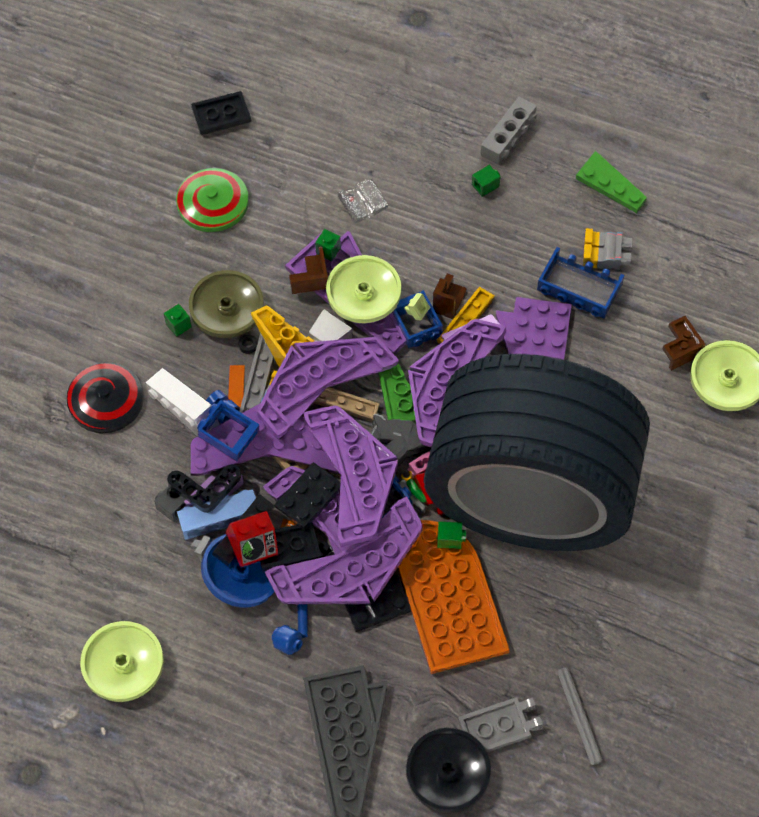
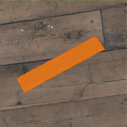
[228,365,245,407]

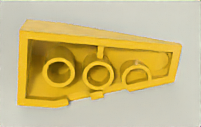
[251,305,315,368]

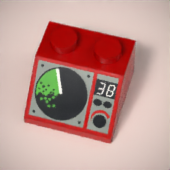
[226,511,278,568]

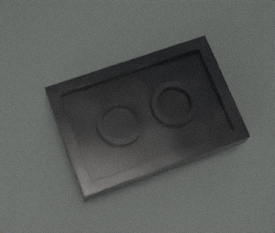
[191,91,251,135]
[274,462,341,530]
[260,523,321,572]
[344,574,411,632]

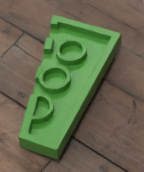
[576,151,647,213]
[378,363,416,423]

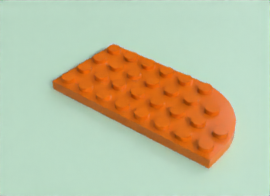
[398,520,510,674]

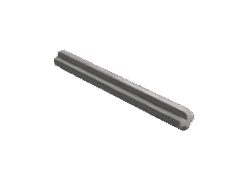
[558,667,602,765]

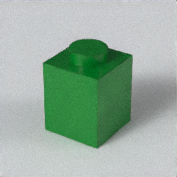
[472,164,501,197]
[315,229,341,262]
[163,304,192,337]
[437,521,466,549]

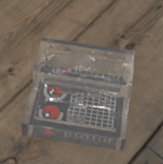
[338,179,389,223]

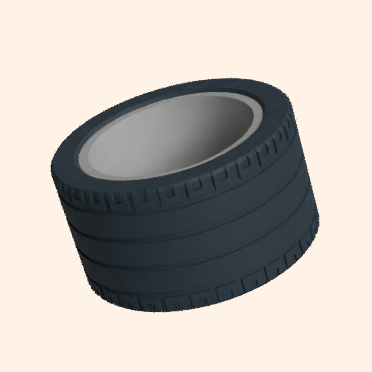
[424,354,650,551]

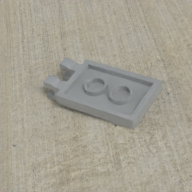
[458,697,543,752]

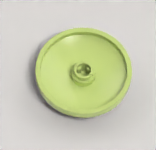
[326,255,401,323]
[690,340,759,411]
[80,621,164,702]

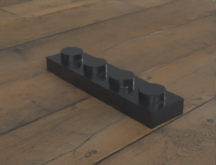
[212,494,275,566]

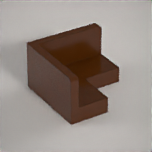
[289,247,328,294]
[433,273,467,319]
[662,316,706,371]

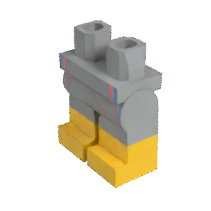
[583,228,632,270]

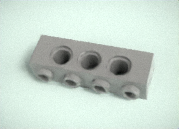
[480,97,537,165]

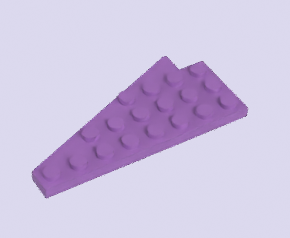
[285,231,406,355]
[496,297,572,360]

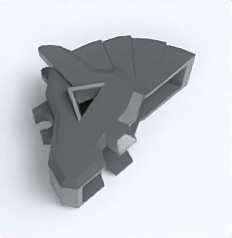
[371,414,431,475]

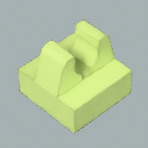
[405,293,430,320]

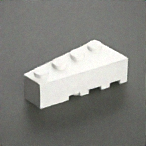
[146,368,220,436]

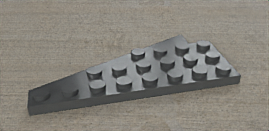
[303,665,387,817]

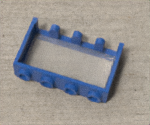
[537,247,624,319]

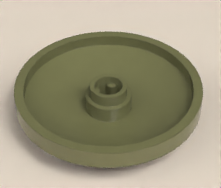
[189,270,264,338]

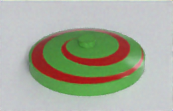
[176,168,249,232]

